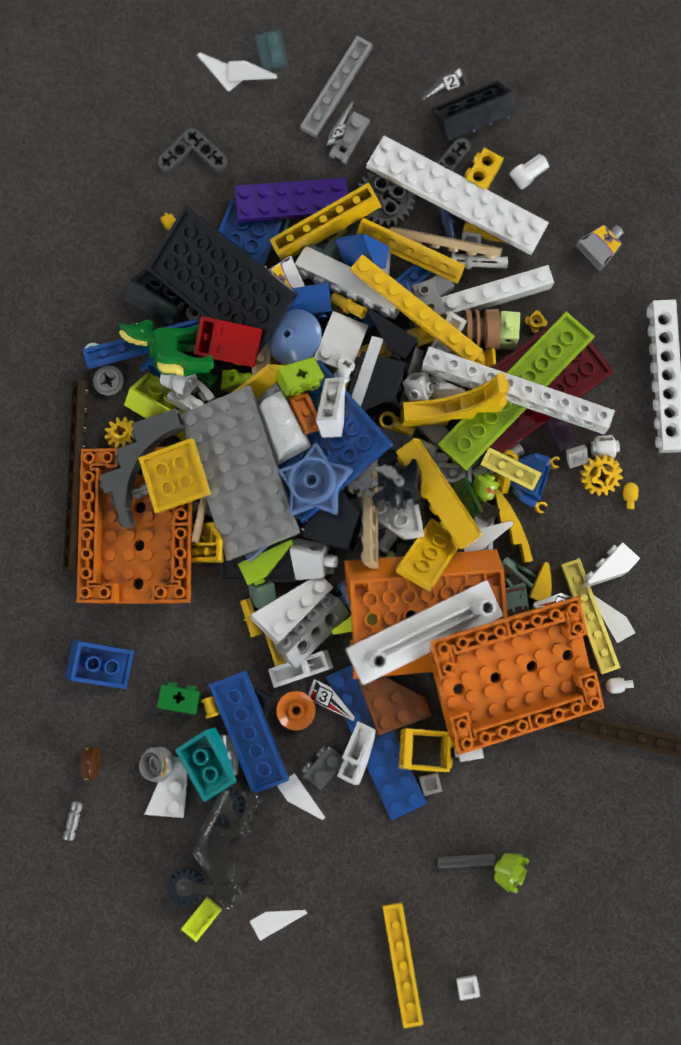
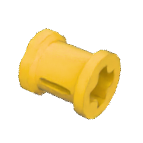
[200,696,220,719]

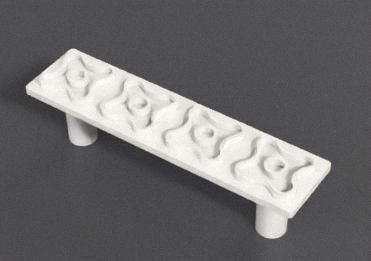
[346,581,503,685]

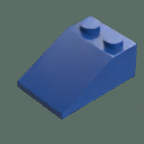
[65,639,134,689]

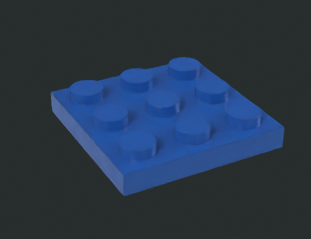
[219,199,284,266]

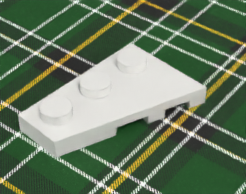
[144,757,188,818]

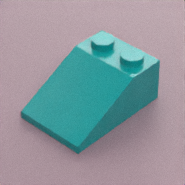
[175,728,237,802]

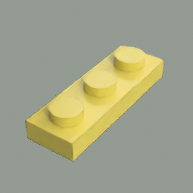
[480,447,542,491]

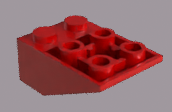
[194,316,262,367]

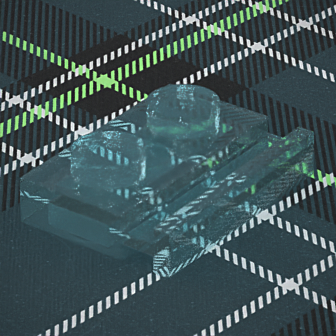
[255,29,288,70]

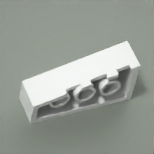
[250,578,333,645]

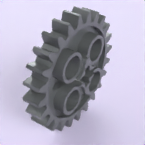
[358,172,416,228]

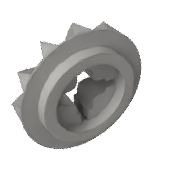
[93,366,124,396]

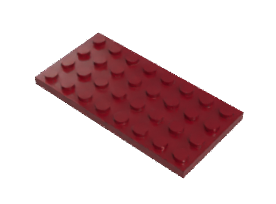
[462,322,614,453]

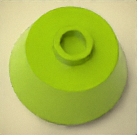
[494,853,529,893]

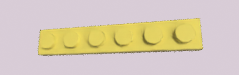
[561,558,620,674]

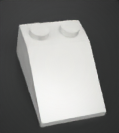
[314,311,368,373]

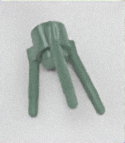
[502,557,536,587]

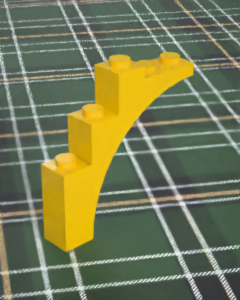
[400,373,509,427]

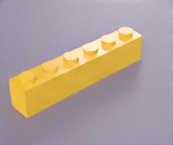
[270,182,382,260]
[396,438,484,549]

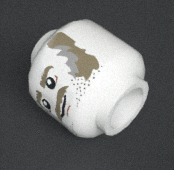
[590,435,620,459]

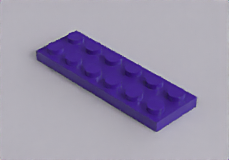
[234,178,348,223]

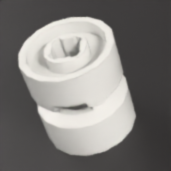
[160,374,197,396]

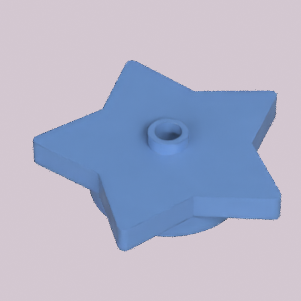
[278,443,353,515]

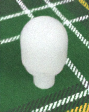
[606,677,634,694]

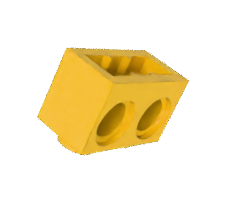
[464,148,504,190]

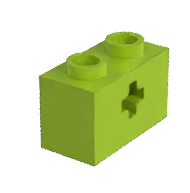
[275,357,324,397]

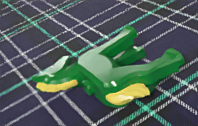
[119,320,214,376]

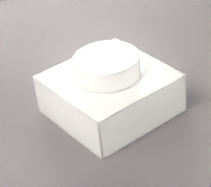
[566,444,588,468]
[456,975,480,1000]

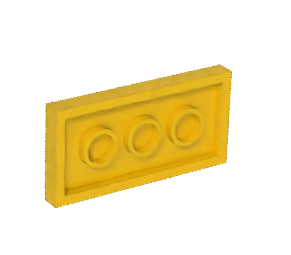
[395,518,459,592]

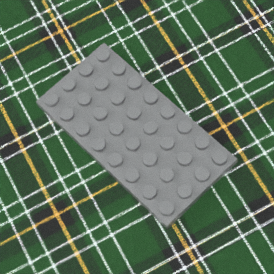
[180,386,300,561]

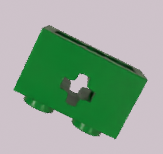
[157,681,202,715]

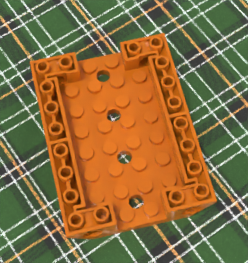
[77,447,192,604]
[344,549,507,679]
[429,596,604,755]

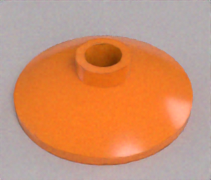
[277,691,316,730]

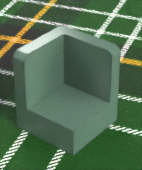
[248,582,276,610]

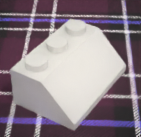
[259,390,312,465]

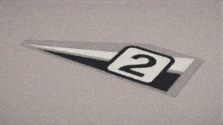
[420,67,468,101]

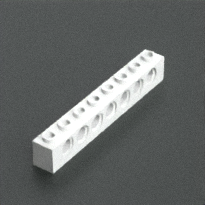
[647,300,681,453]

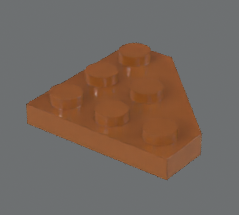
[358,676,431,736]

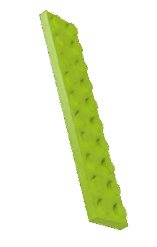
[437,311,595,472]

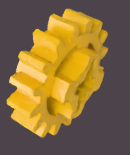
[580,454,623,496]

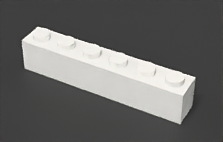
[295,246,400,319]
[441,265,554,320]

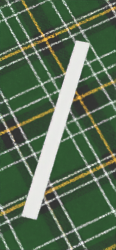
[352,336,383,407]

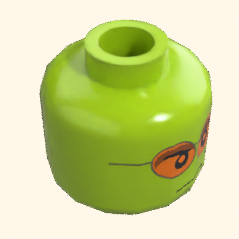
[471,472,499,502]

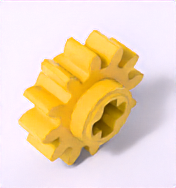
[104,417,134,448]

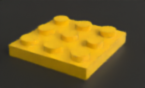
[139,438,211,514]

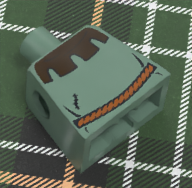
[505,583,530,617]

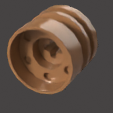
[462,309,500,349]

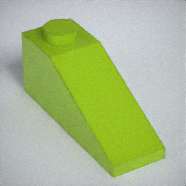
[238,539,294,586]

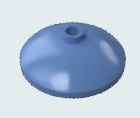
[269,309,322,365]

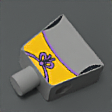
[576,225,624,271]

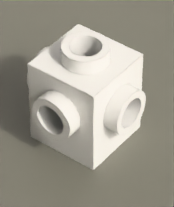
[403,372,434,402]

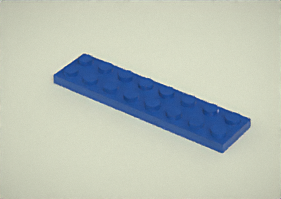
[326,665,427,820]

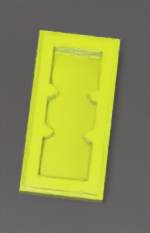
[181,897,222,942]

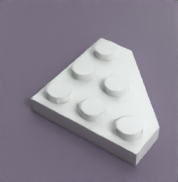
[358,487,424,540]

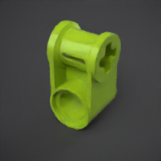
[220,369,252,393]

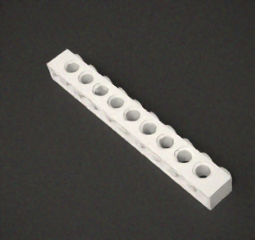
[421,347,615,434]

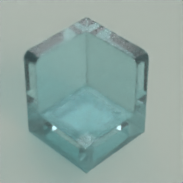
[309,239,337,258]

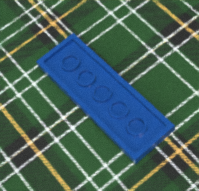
[209,670,290,794]

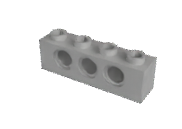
[275,593,350,668]

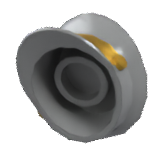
[139,747,174,783]

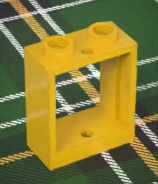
[399,728,453,772]

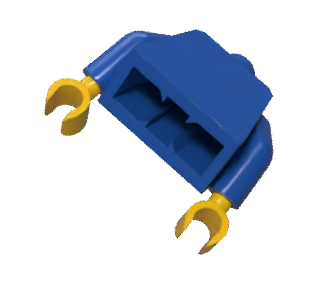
[510,453,560,513]

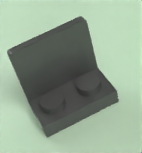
[302,745,344,790]

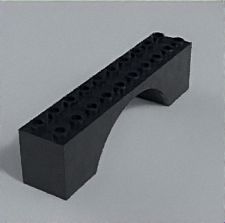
[301,351,408,554]

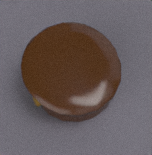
[81,746,102,781]

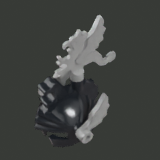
[347,458,422,510]

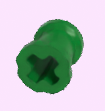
[196,372,219,390]

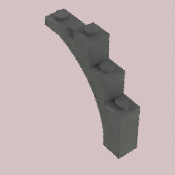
[100,408,184,529]

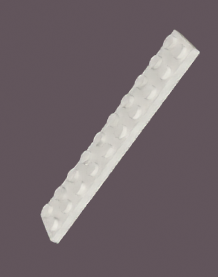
[366,136,549,255]

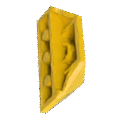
[191,522,225,563]

